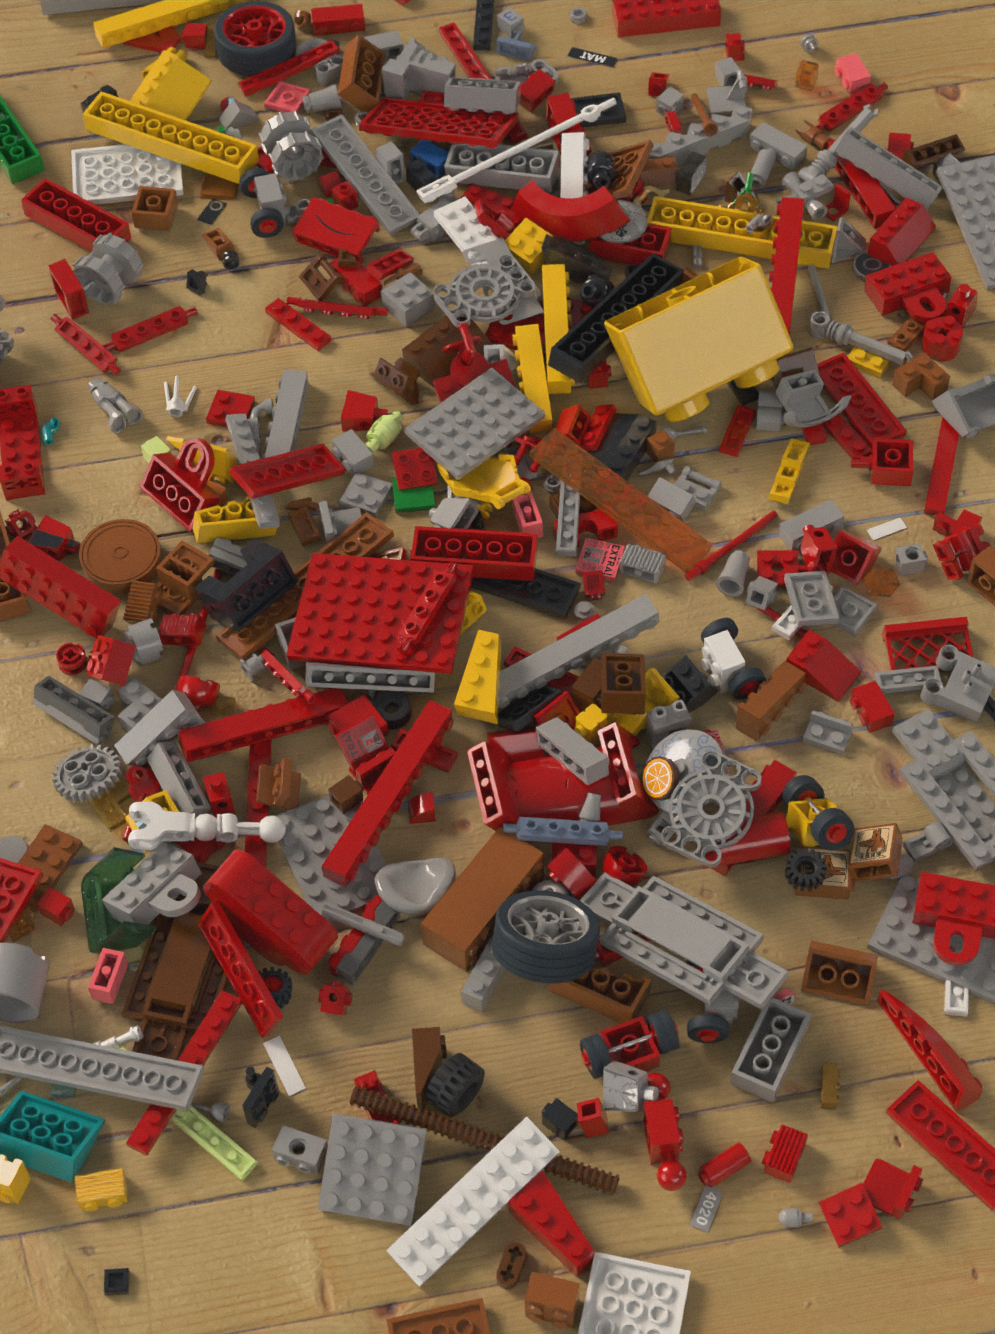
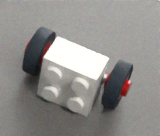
[701,618,767,699]

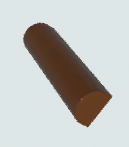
[902,134,965,168]

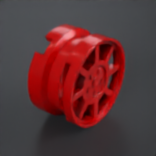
[56,642,87,675]

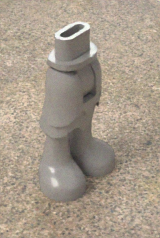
[88,378,143,433]

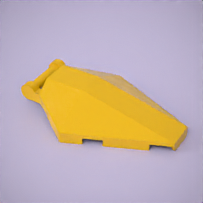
[434,454,531,509]

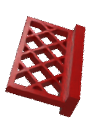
[882,617,974,671]

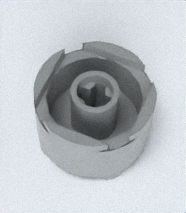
[123,618,165,666]

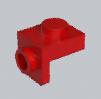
[582,570,606,600]

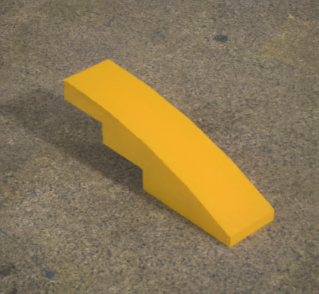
[769,438,810,504]

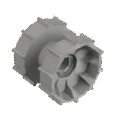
[259,110,324,182]
[73,233,144,306]

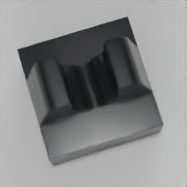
[186,269,208,296]

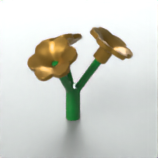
[718,173,767,213]

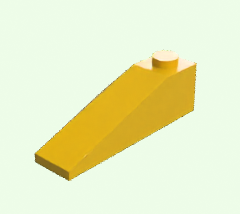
[166,436,239,485]

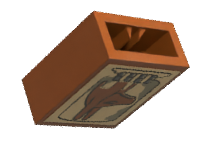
[848,823,903,882]
[795,846,855,900]

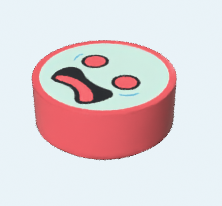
[773,989,796,1005]

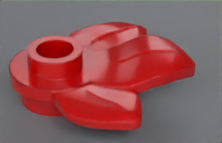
[126,765,162,802]

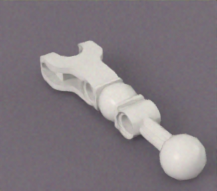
[128,802,286,850]

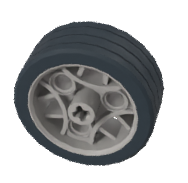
[492,891,600,983]

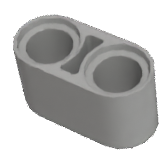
[316,54,344,86]

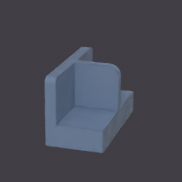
[497,32,536,62]

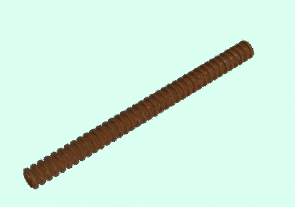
[350,1085,620,1196]

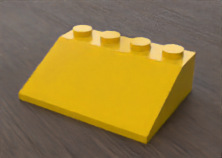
[130,50,212,121]

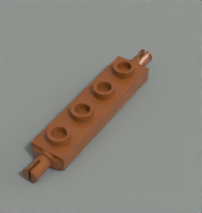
[887,291,948,352]

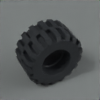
[426,1053,485,1118]

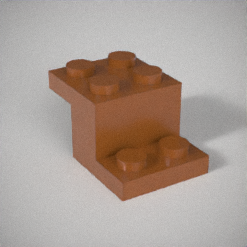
[156,540,215,615]

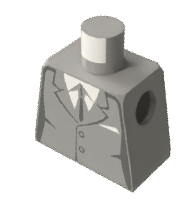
[603,1061,659,1111]

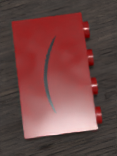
[292,197,380,264]

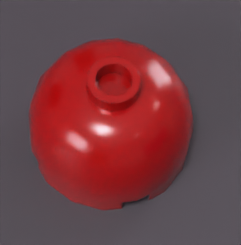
[178,676,221,712]
[602,845,648,887]

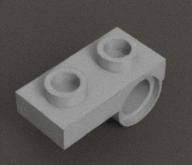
[902,821,953,863]

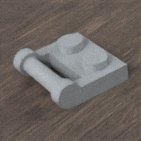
[674,466,722,511]

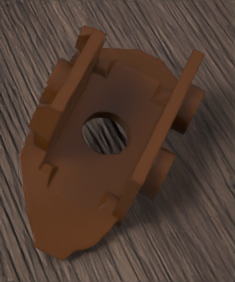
[369,357,420,406]

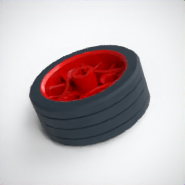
[214,1,296,76]

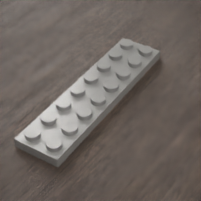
[311,114,420,236]

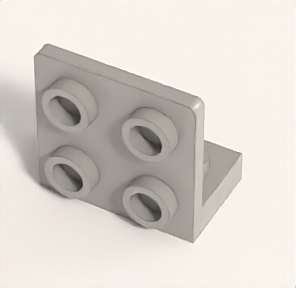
[319,501,361,544]

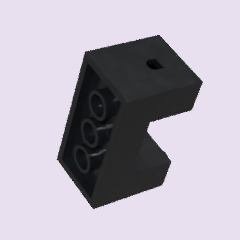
[194,538,299,632]

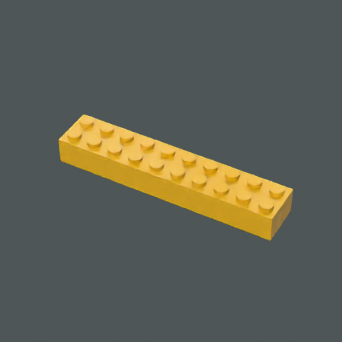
[82,92,259,184]
[647,196,838,269]

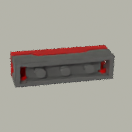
[328,894,400,986]

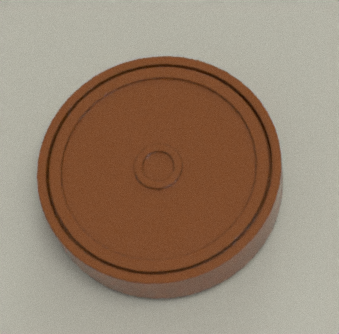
[79,519,162,594]

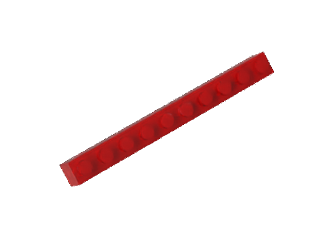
[322,700,454,887]

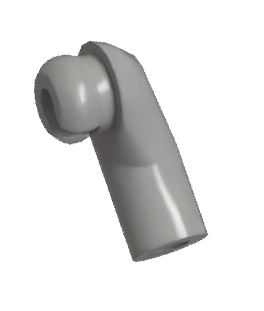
[745,214,773,233]

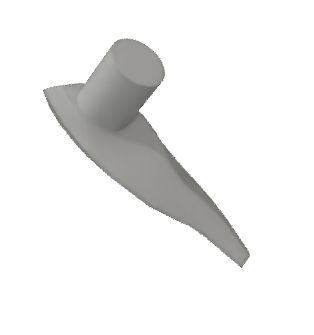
[638,458,677,475]

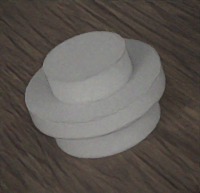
[574,601,594,621]

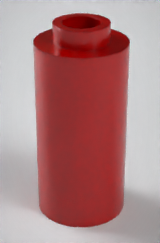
[698,1142,751,1188]

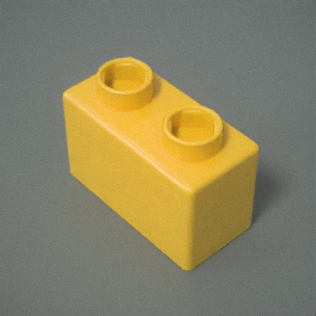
[604,257,794,422]

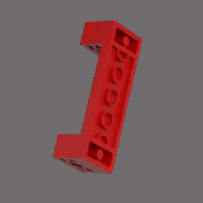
[0,385,45,500]

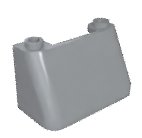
[932,373,995,439]

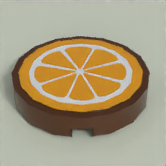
[641,756,679,801]

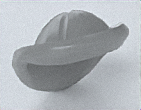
[375,857,456,915]

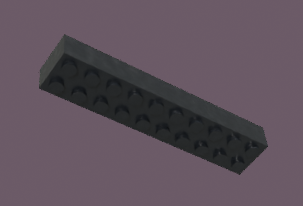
[548,254,685,383]

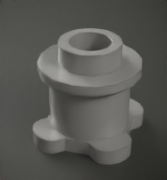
[239,654,265,682]

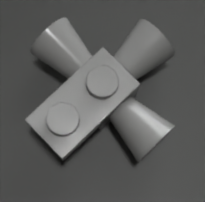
[776,172,833,221]

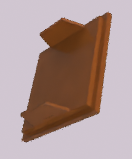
[200,172,239,200]

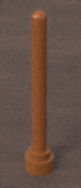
[691,93,718,137]

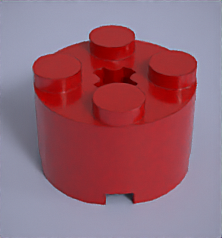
[922,316,963,362]

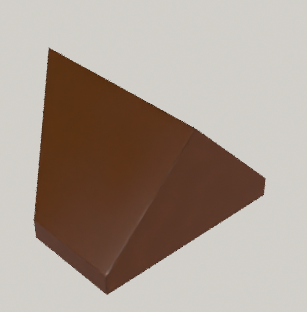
[725,171,759,203]

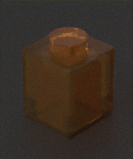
[795,60,819,91]

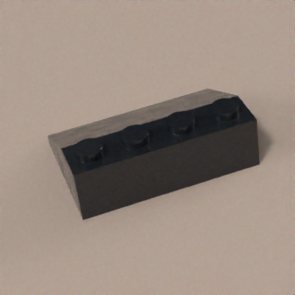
[576,413,657,483]

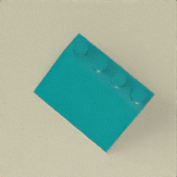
[0,1091,105,1183]

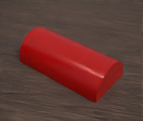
[697,811,790,869]

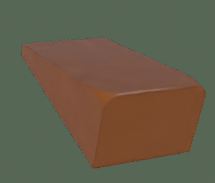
[202,228,234,261]

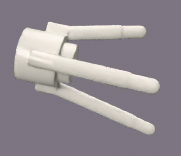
[164,375,197,417]

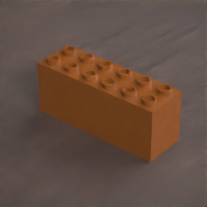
[421,827,545,972]

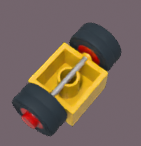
[782,775,854,851]

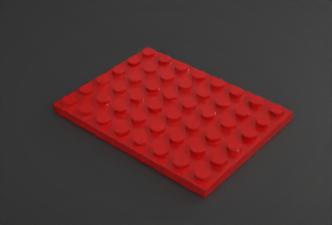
[286,553,474,674]

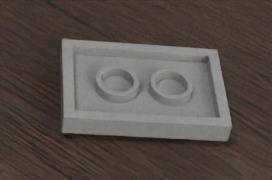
[784,571,839,627]

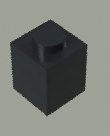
[541,1098,579,1141]

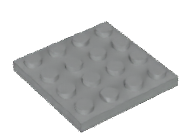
[318,1113,427,1226]

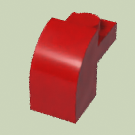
[932,509,982,536]

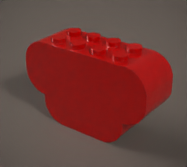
[203,849,338,975]

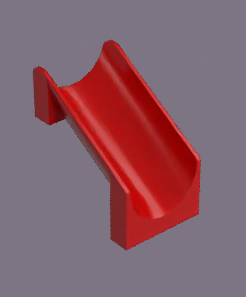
[467,722,659,843]

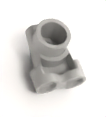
[287,199,310,225]

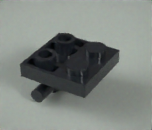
[242,1066,280,1128]

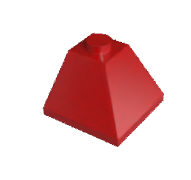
[830,530,882,585]

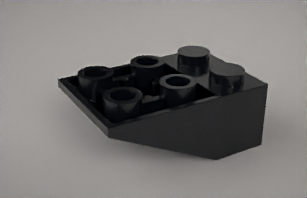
[662,655,719,713]

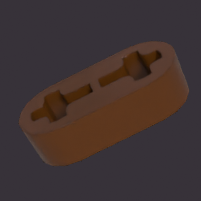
[496,1242,526,1289]

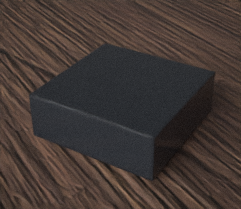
[104,1268,130,1296]

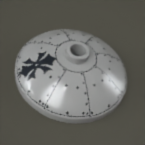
[599,200,648,243]

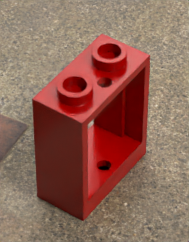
[48,259,89,320]

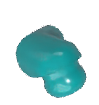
[42,418,60,445]

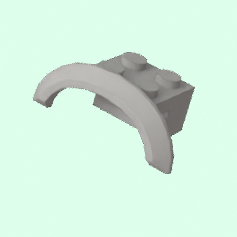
[775,369,852,427]

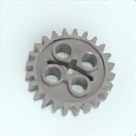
[52,744,122,803]

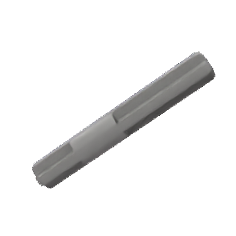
[322,903,405,946]

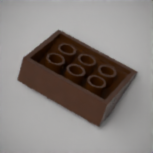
[402,315,493,387]

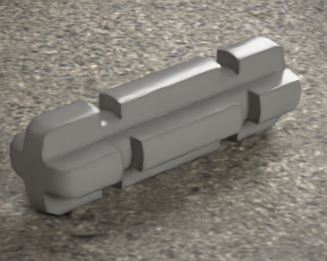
[691,245,704,269]

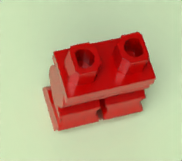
[933,524,991,580]

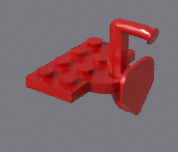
[433,322,516,403]

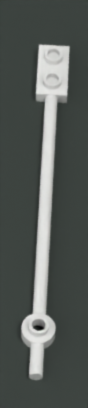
[417,98,617,203]

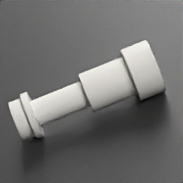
[93,1025,143,1049]

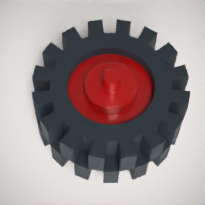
[258,967,292,1009]

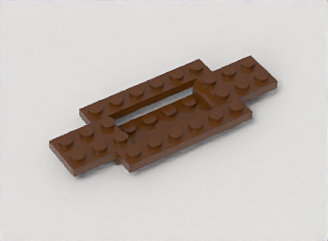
[122,862,242,1061]

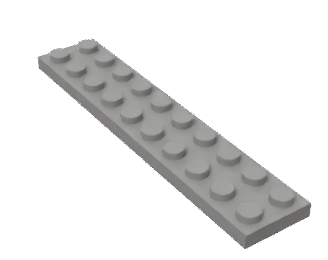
[0,1025,205,1111]

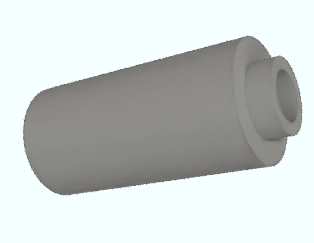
[750,149,776,188]

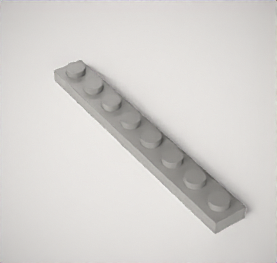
[226,414,280,529]

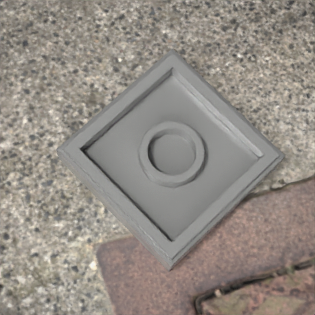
[833,586,878,637]

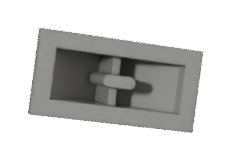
[219,100,259,132]

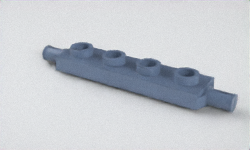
[503,817,623,846]

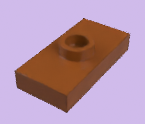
[288,506,321,546]

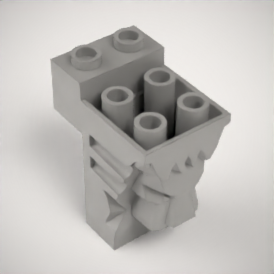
[381,38,456,100]

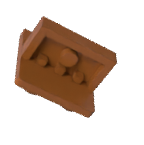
[256,757,301,810]

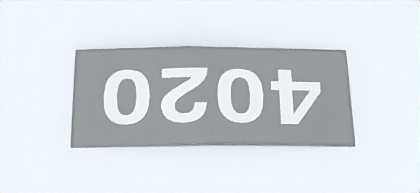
[690,1186,723,1232]

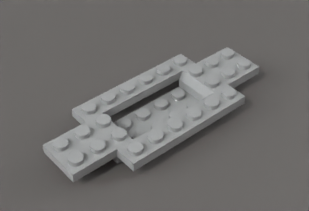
[892,709,995,871]
[580,872,789,1010]

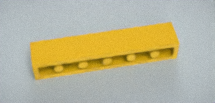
[512,324,553,433]

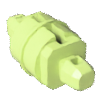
[366,411,403,453]

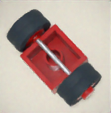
[580,1010,680,1079]

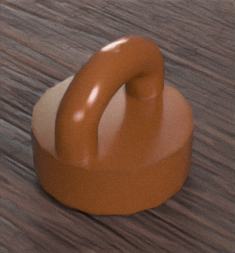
[294,11,311,30]

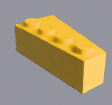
[193,496,277,543]

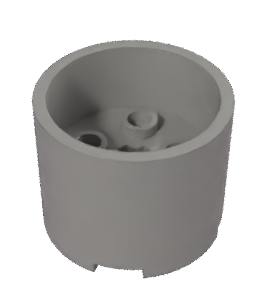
[0,943,49,1023]

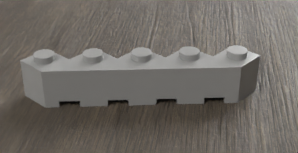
[648,105,752,165]

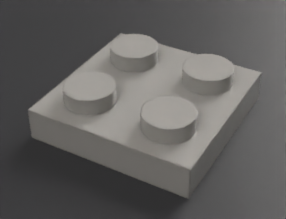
[339,472,393,518]

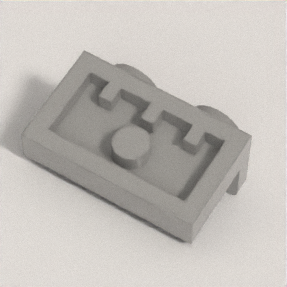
[802,711,853,755]

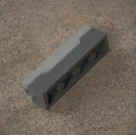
[33,676,114,745]

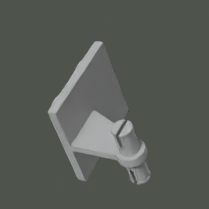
[706,69,747,115]

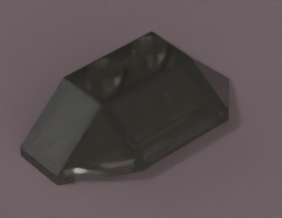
[541,234,613,285]

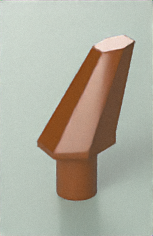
[286,497,319,511]

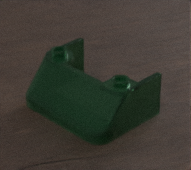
[81,847,156,954]

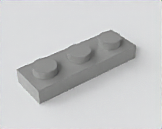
[874,666,941,694]

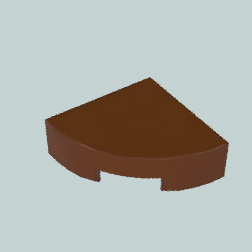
[324,109,343,121]
[338,249,357,267]

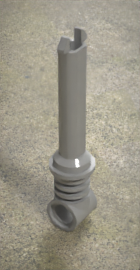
[798,104,879,183]
[810,311,913,365]

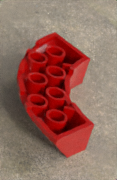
[511,180,631,242]

